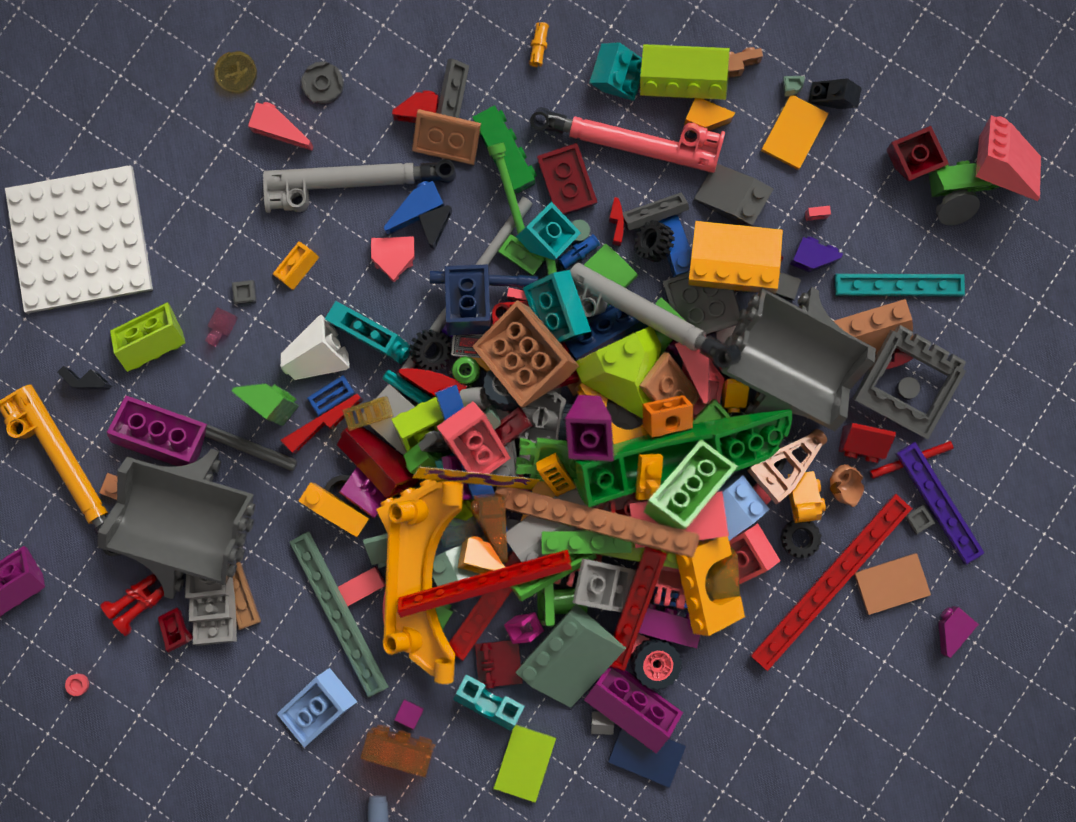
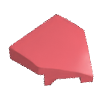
[371,236,415,282]

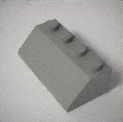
[502,488,587,562]

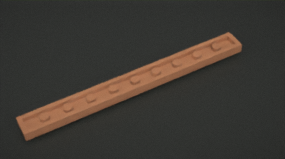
[495,486,700,558]

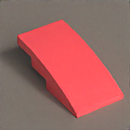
[629,491,729,548]

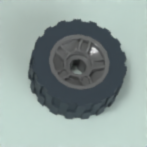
[483,369,522,412]

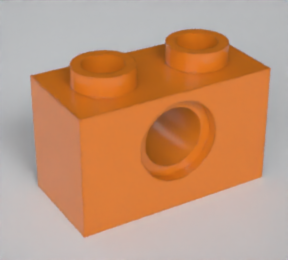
[643,395,693,437]

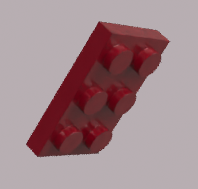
[537,143,597,215]

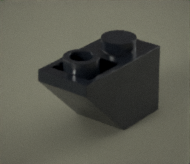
[809,78,862,109]

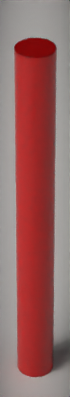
[869,441,954,479]

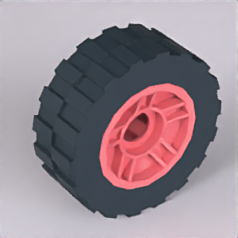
[631,638,682,690]

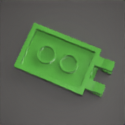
[515,438,578,484]

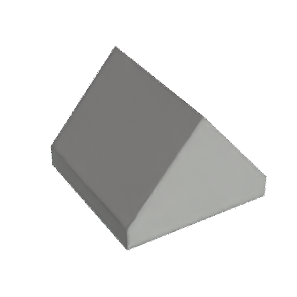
[591,711,614,735]

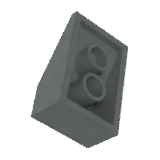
[694,164,773,227]

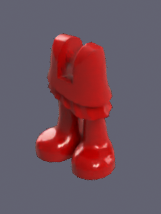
[100,574,164,636]

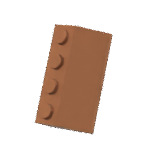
[834,299,913,355]

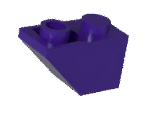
[790,236,843,273]

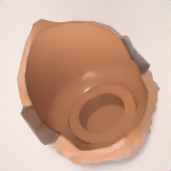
[829,464,865,507]

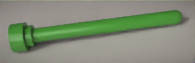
[487,142,525,234]

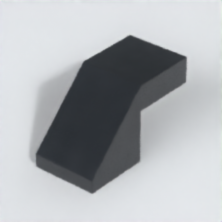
[57,366,112,389]

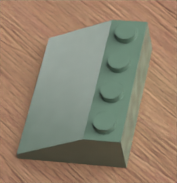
[515,604,626,708]

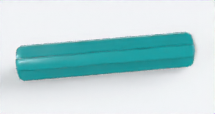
[382,370,432,404]

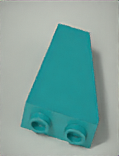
[325,301,411,364]

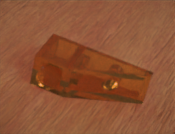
[471,493,508,562]

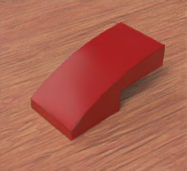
[609,197,624,246]

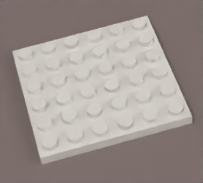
[5,165,153,314]

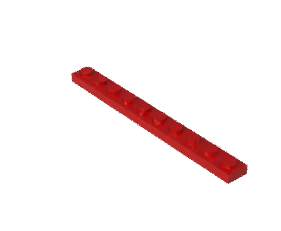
[750,494,912,671]

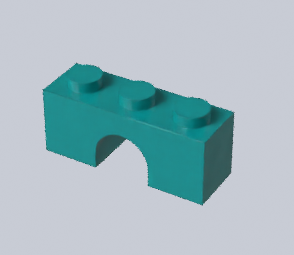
[453,675,525,731]

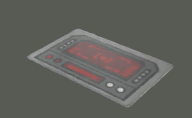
[451,334,484,358]

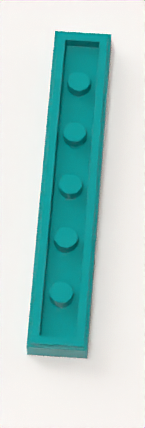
[834,274,965,297]

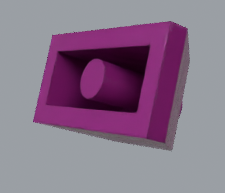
[938,606,979,658]

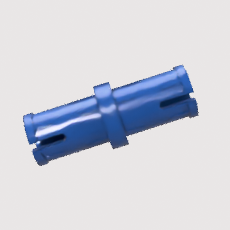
[558,234,600,269]

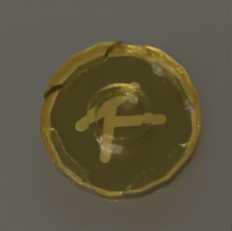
[214,51,257,94]

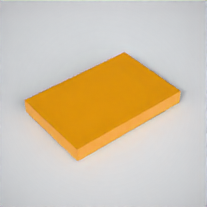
[761,95,829,170]

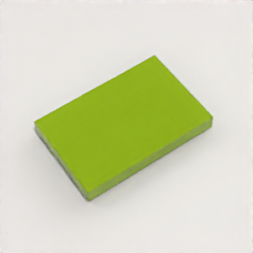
[494,725,556,803]

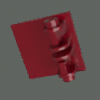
[475,640,523,688]

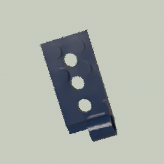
[565,304,649,361]

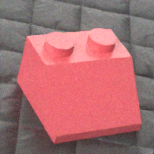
[721,523,780,586]

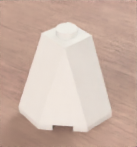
[280,315,350,380]

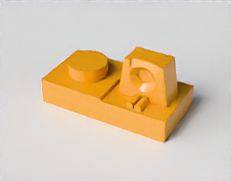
[635,454,663,500]

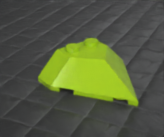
[576,327,661,420]

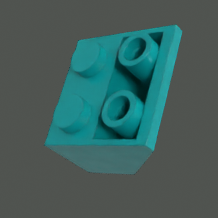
[589,42,642,101]

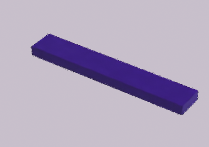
[895,442,984,565]

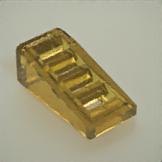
[343,396,393,431]

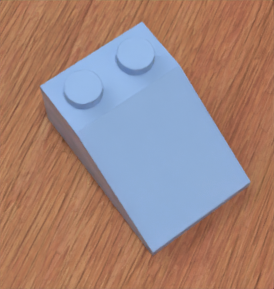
[717,475,770,540]
[277,668,357,748]

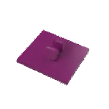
[339,467,387,518]

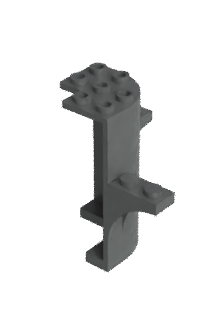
[721,287,876,432]
[98,449,256,599]

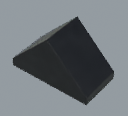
[419,205,453,249]

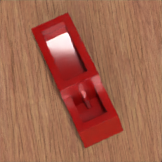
[397,369,467,397]

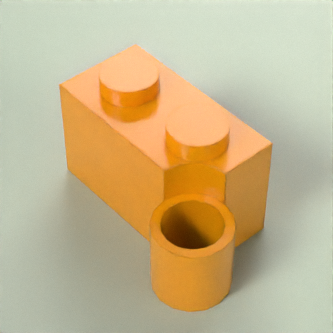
[787,471,826,523]

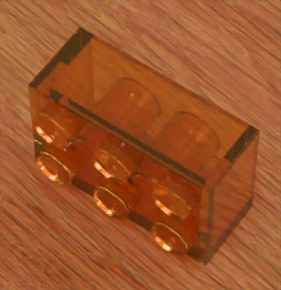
[360,725,436,777]

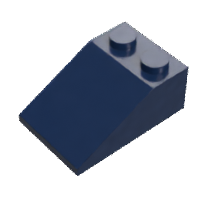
[445,264,491,336]

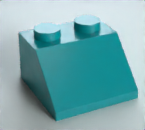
[516,202,581,260]

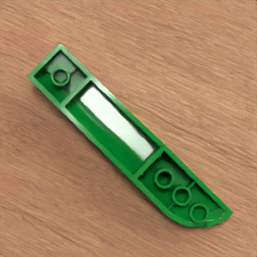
[574,409,792,507]

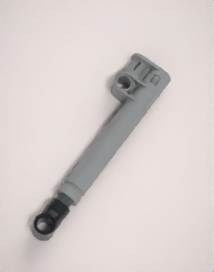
[263,159,456,213]
[570,263,741,368]

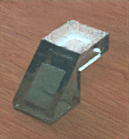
[441,513,485,548]

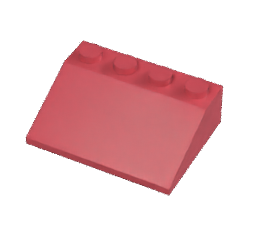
[976,115,1041,201]

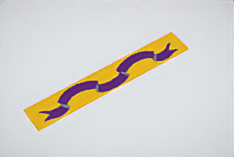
[412,467,540,490]

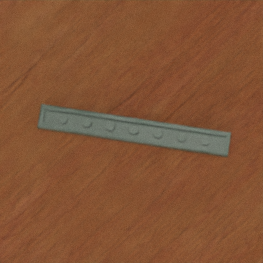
[289,532,388,698]

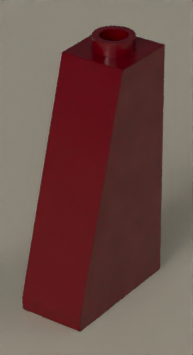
[337,424,421,499]

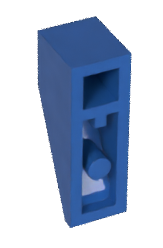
[384,181,444,235]
[659,215,692,277]

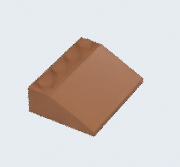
[472,300,579,408]

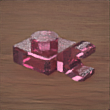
[205,307,238,347]

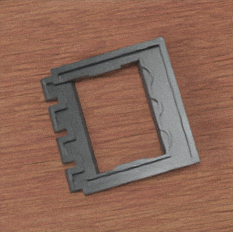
[853,325,966,439]

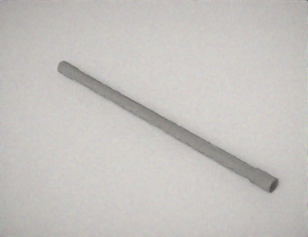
[391,197,533,391]

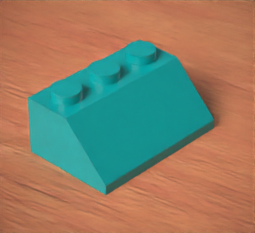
[523,270,591,343]

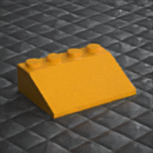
[688,221,783,294]

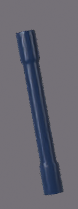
[430,271,538,288]

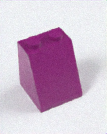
[566,395,614,461]

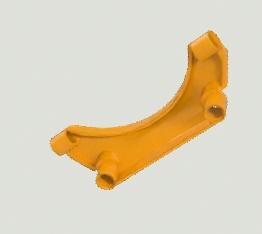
[383,481,463,684]

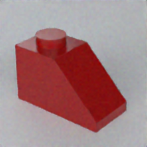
[392,90,439,123]

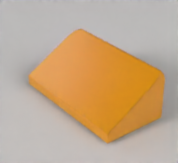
[273,241,319,290]

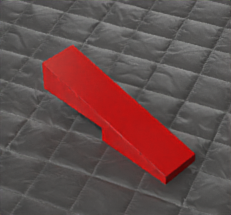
[281,394,364,454]

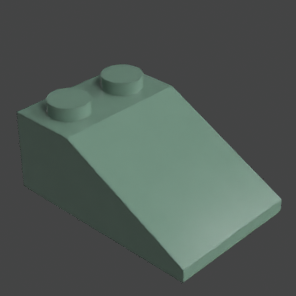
[432,535,502,586]

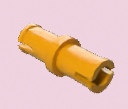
[529,22,549,67]

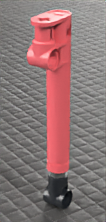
[530,107,725,173]

